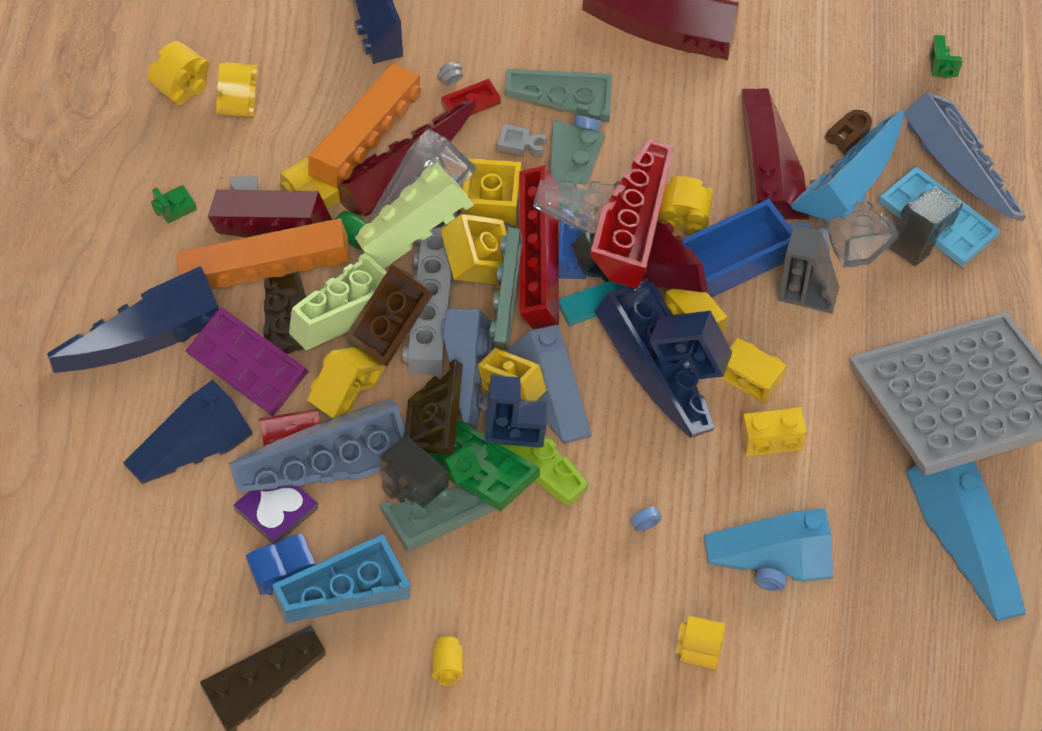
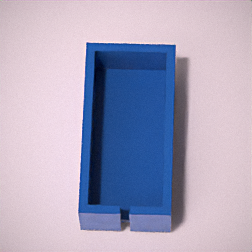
[683,199,793,298]

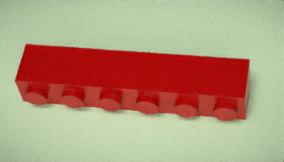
[519,165,559,330]

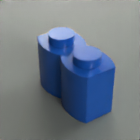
[246,534,316,595]

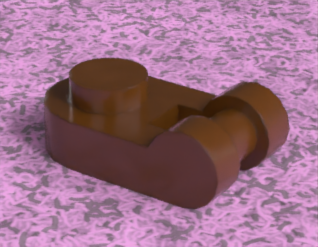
[825,110,872,154]

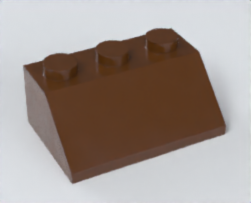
[345,264,434,366]

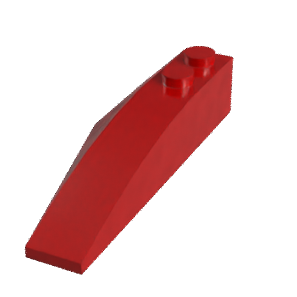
[590,139,674,289]

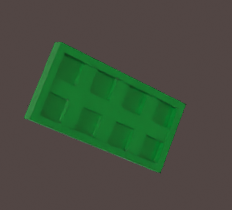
[412,419,540,511]

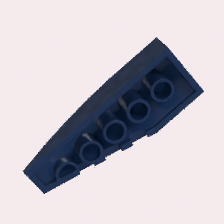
[353,0,403,64]
[47,266,219,373]
[594,281,715,438]

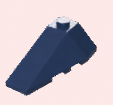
[123,380,253,484]

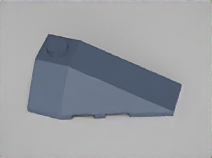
[441,309,494,429]
[505,325,591,444]

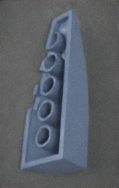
[904,92,1026,221]
[228,399,414,492]

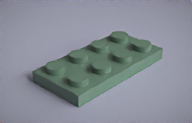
[490,227,523,351]

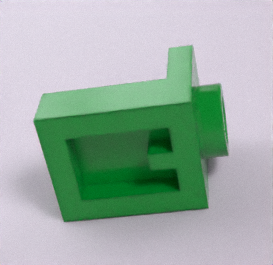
[930,35,963,78]
[151,185,197,224]
[434,437,481,484]

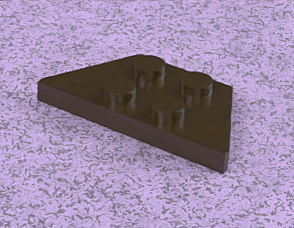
[403,358,463,455]

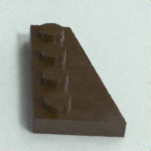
[263,272,306,354]
[200,625,326,731]

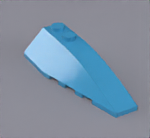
[791,110,904,221]
[906,461,1026,622]

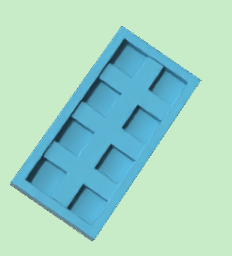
[879,166,1000,268]

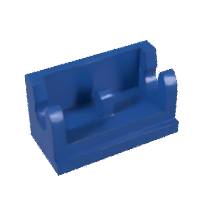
[559,215,588,279]

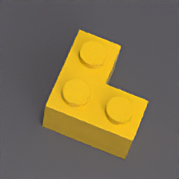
[307,346,386,418]

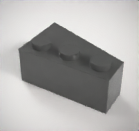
[778,225,840,314]

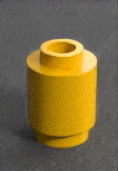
[432,636,463,686]

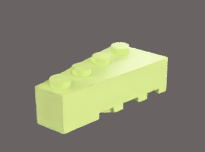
[355,162,474,269]
[289,252,387,350]

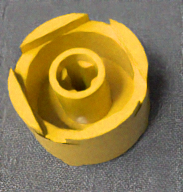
[147,41,210,106]
[216,62,258,118]
[657,176,713,236]

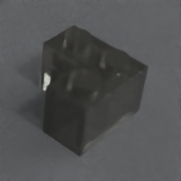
[889,186,963,267]
[380,435,449,508]

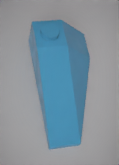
[704,508,833,582]

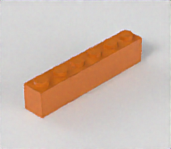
[308,63,421,188]
[177,218,350,289]

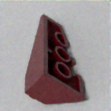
[642,219,708,293]

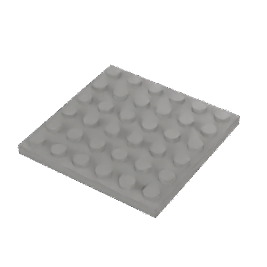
[849,312,1042,476]

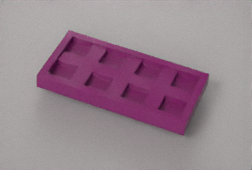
[185,307,309,416]

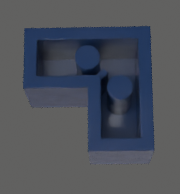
[650,310,732,379]
[484,375,547,448]

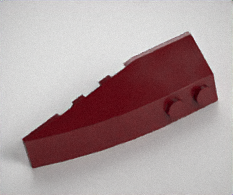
[582,0,739,60]
[741,88,809,220]
[337,101,476,216]

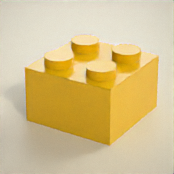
[461,158,521,226]
[440,214,507,285]

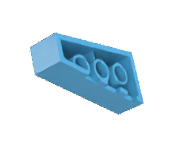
[272,534,411,623]

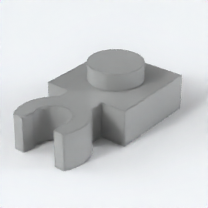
[497,124,547,157]

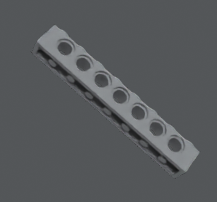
[403,175,462,376]

